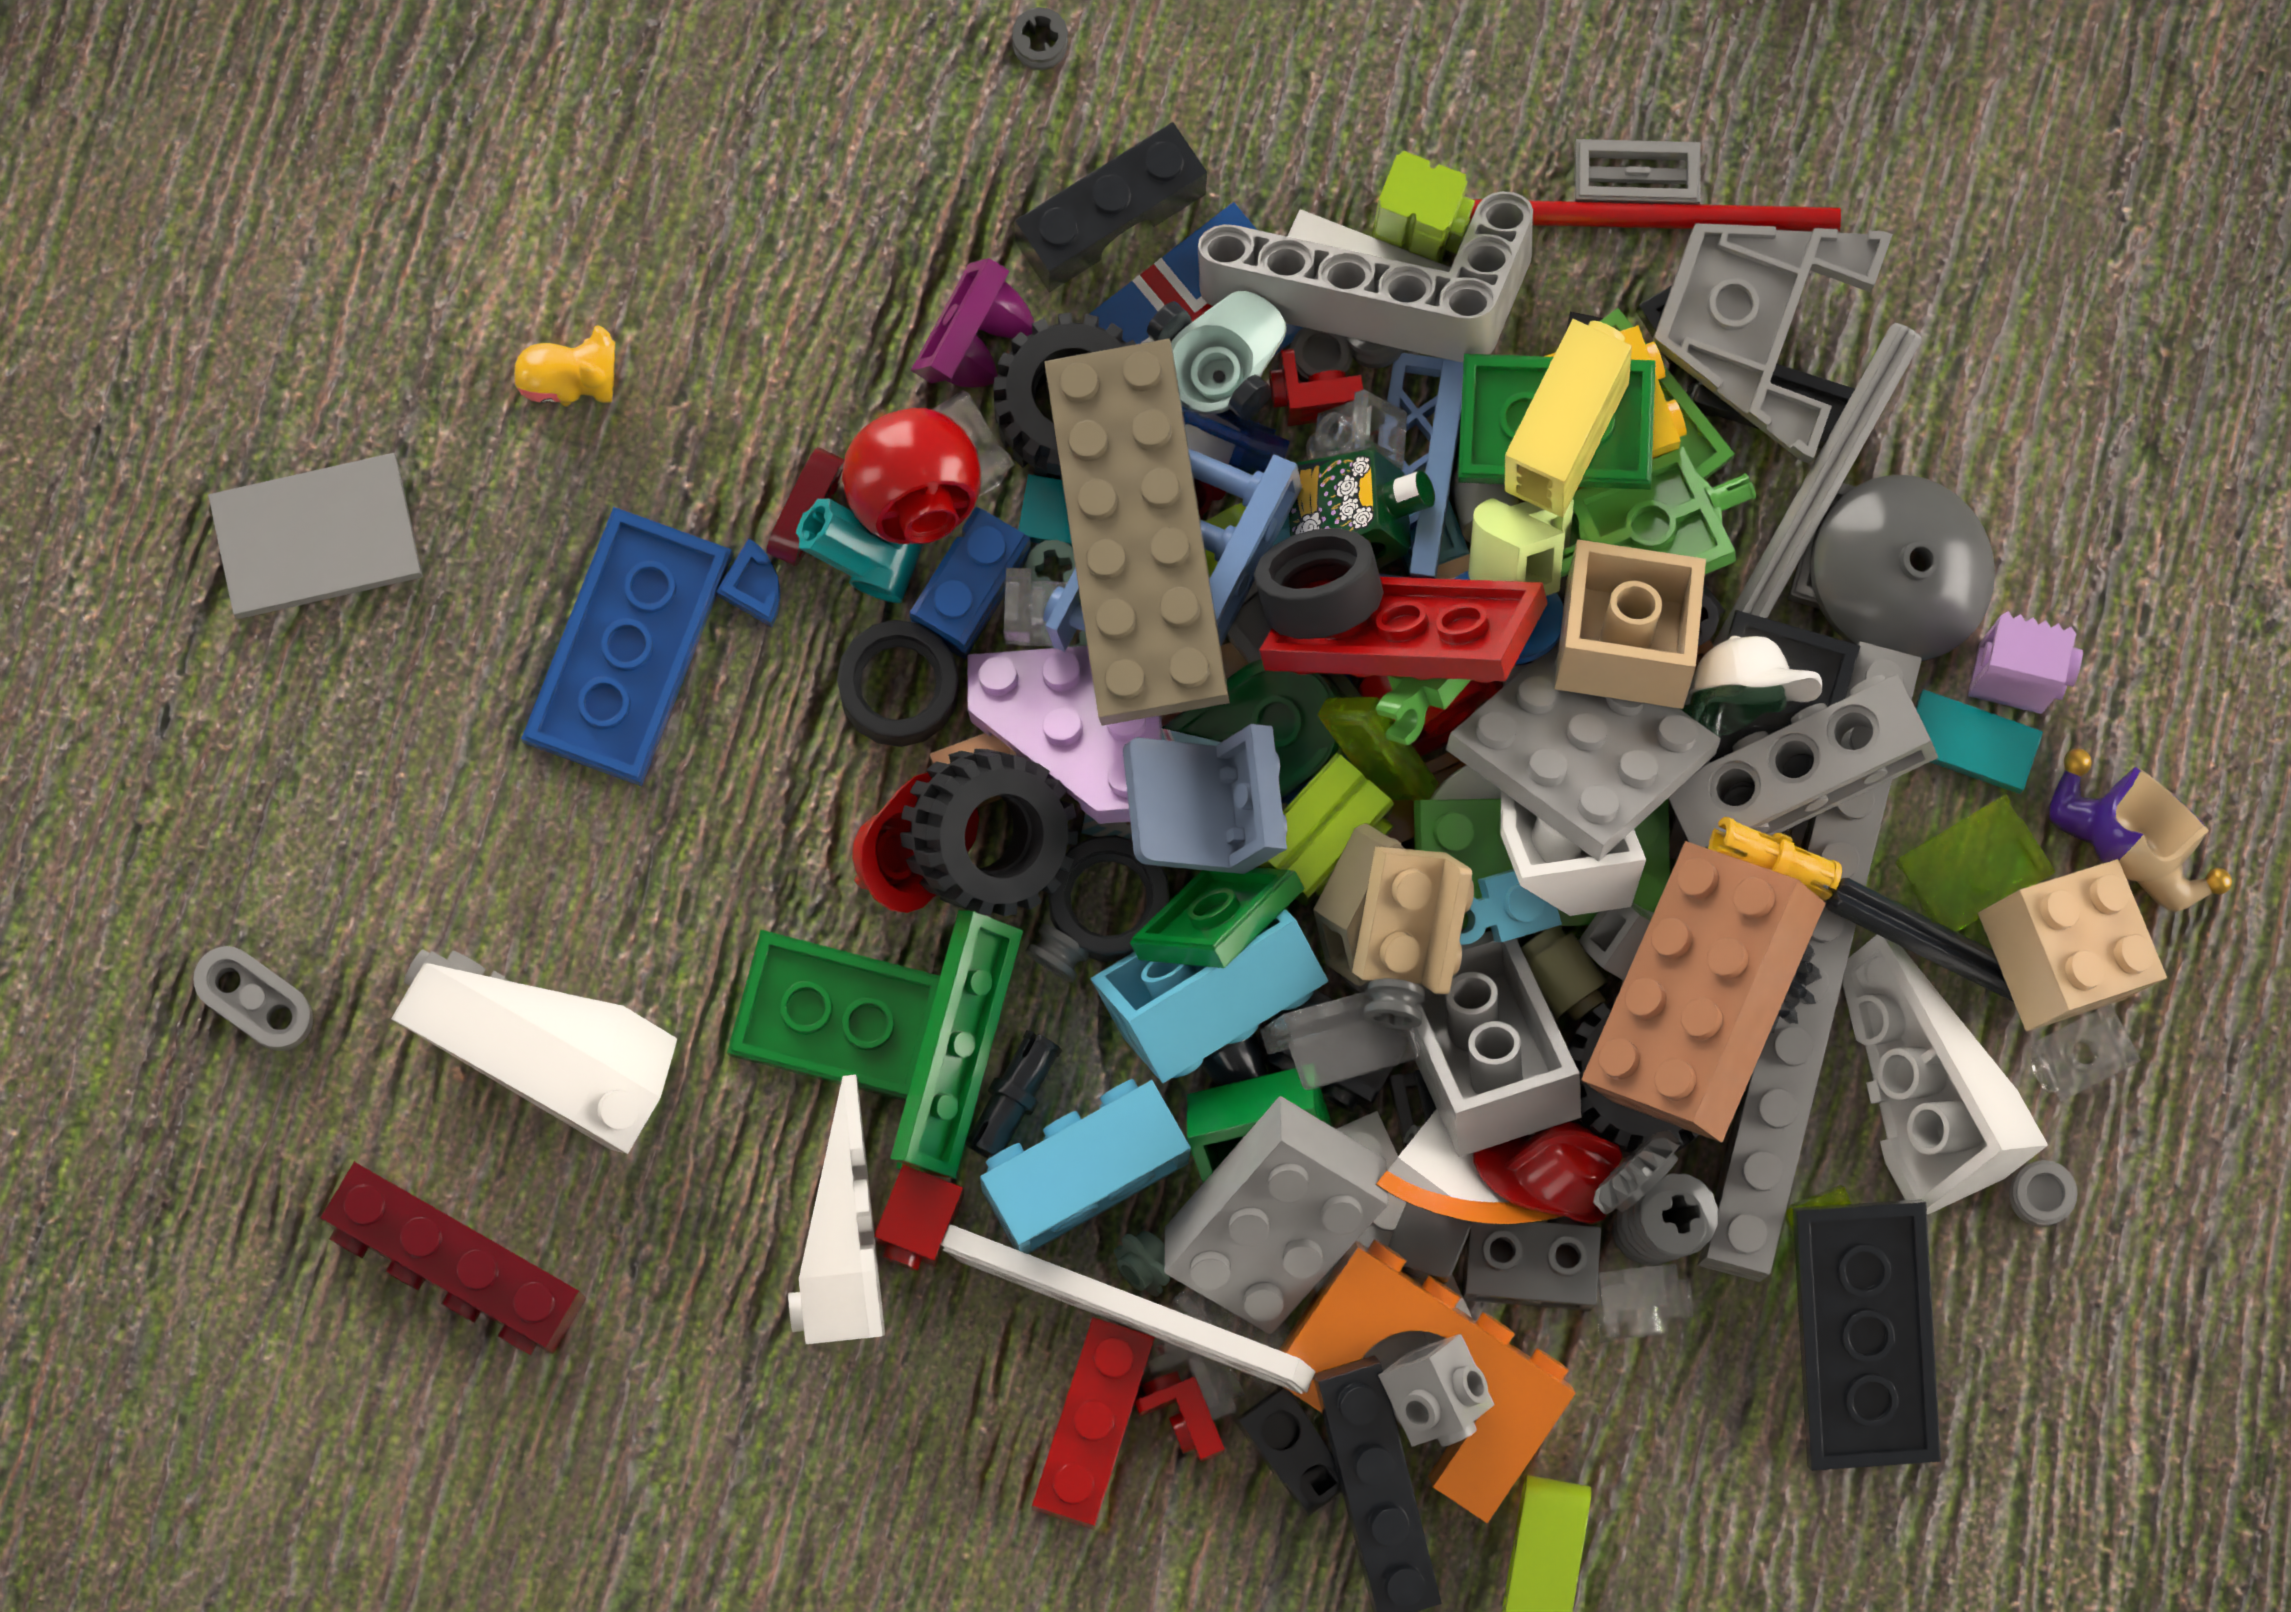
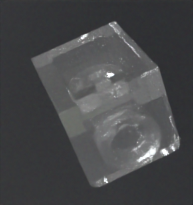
[1004,568,1067,646]

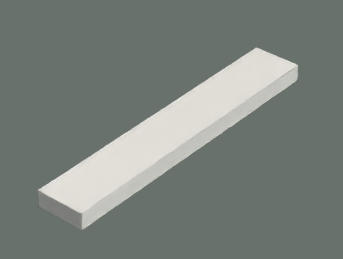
[941,1224,1316,1394]

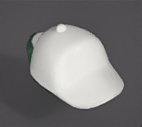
[1679,636,1822,736]

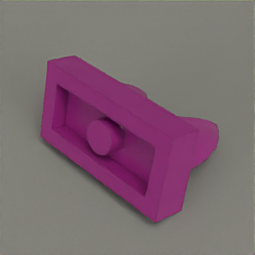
[910,258,1035,388]

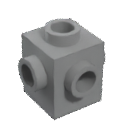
[1378,1334,1495,1447]

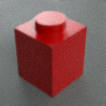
[874,1164,964,1271]

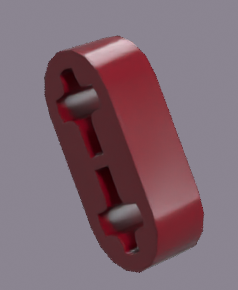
[766,447,844,566]

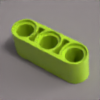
[1501,1474,1591,1612]

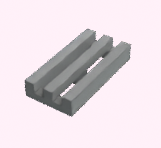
[1574,139,1700,204]

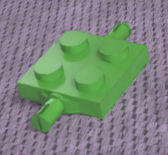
[1561,447,1756,577]

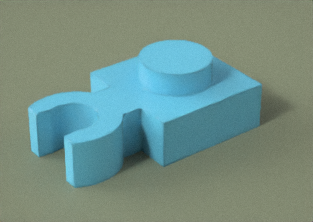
[1459,869,1562,945]

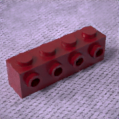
[320,1161,586,1356]

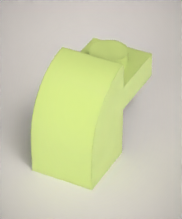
[1468,498,1574,596]

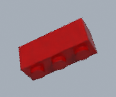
[1032,1317,1155,1530]

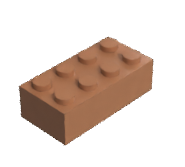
[1581,841,1826,1143]

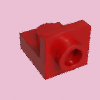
[1269,349,1365,427]
[1134,1371,1225,1463]

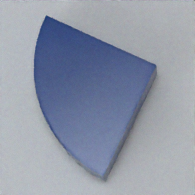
[716,539,781,627]

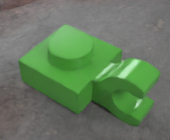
[1376,676,1471,745]

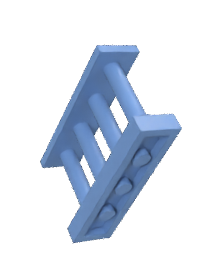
[1043,448,1302,652]

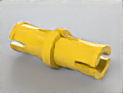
[1708,817,1842,901]

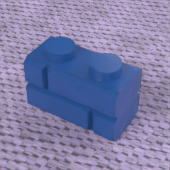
[910,507,1031,659]

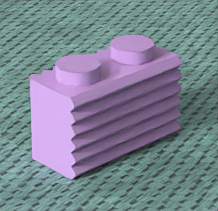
[1968,611,2083,714]

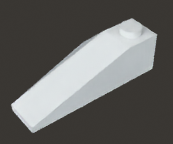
[1500,664,1646,916]
[1842,934,2048,1215]
[391,963,677,1154]
[788,1075,885,1344]

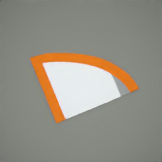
[1376,1109,1564,1225]

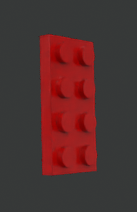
[1259,577,1548,683]

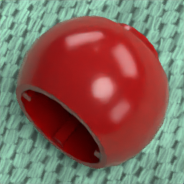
[842,408,982,544]

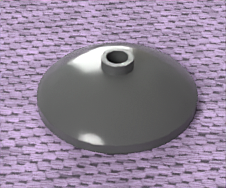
[1810,475,1995,662]

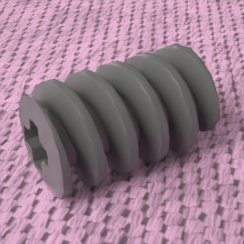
[1611,1173,1718,1265]

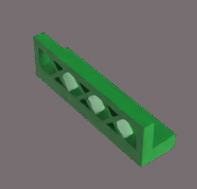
[890,910,1023,1179]

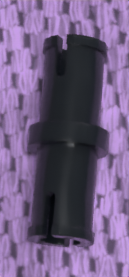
[965,1030,1062,1159]

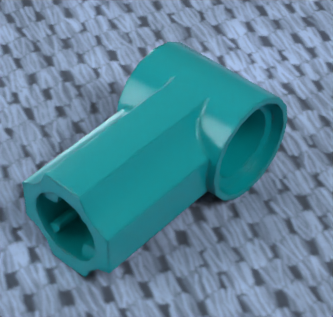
[796,499,924,603]

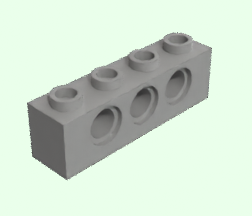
[1668,673,1939,849]

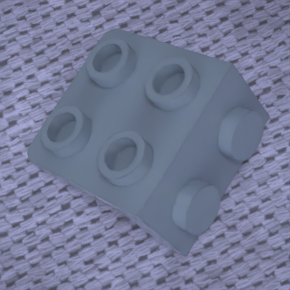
[1123,724,1287,874]

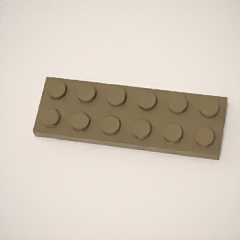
[1044,338,1230,726]

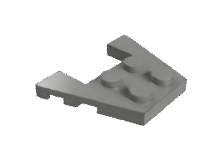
[1652,223,1893,464]

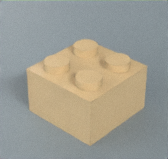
[1554,539,1706,709]
[1978,859,2167,1032]

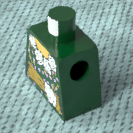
[1289,449,1435,569]

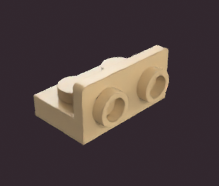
[1352,847,1474,994]

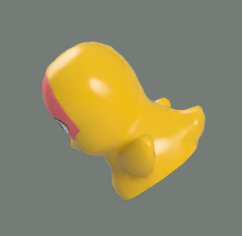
[514,325,615,407]

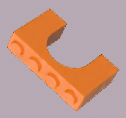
[1279,1239,1576,1523]

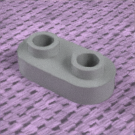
[193,946,313,1051]

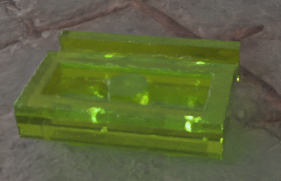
[1895,794,2056,932]

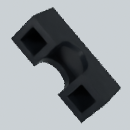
[1015,122,1207,293]

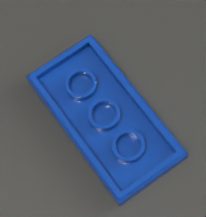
[521,507,733,787]

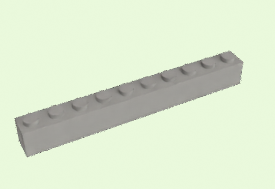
[1697,641,1922,1282]

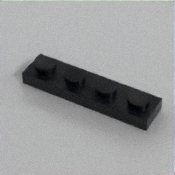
[1313,1355,1442,1612]

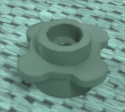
[1114,1231,1170,1297]

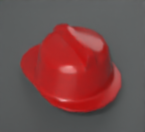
[852,772,979,913]
[1473,1121,1622,1224]

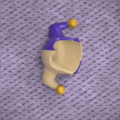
[2049,748,2232,912]

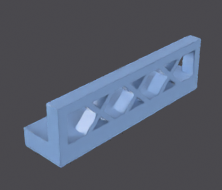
[1379,353,1463,579]

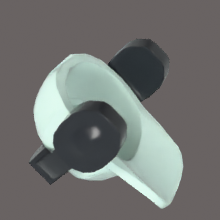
[1147,291,1286,421]

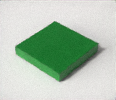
[1129,868,1305,968]

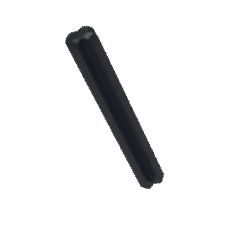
[1824,878,2014,1002]

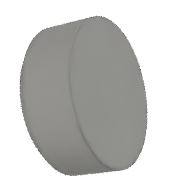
[2009,1160,2077,1227]

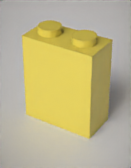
[1505,319,1632,518]

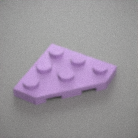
[968,646,1162,824]

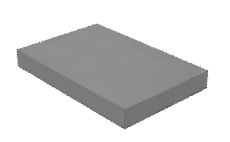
[208,453,423,619]

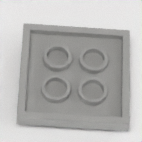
[1446,639,1721,861]

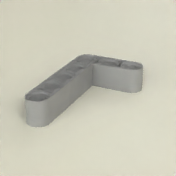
[1198,191,1533,362]

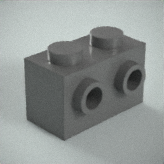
[1461,1216,1601,1311]

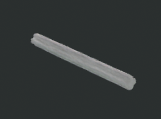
[1713,323,1921,647]

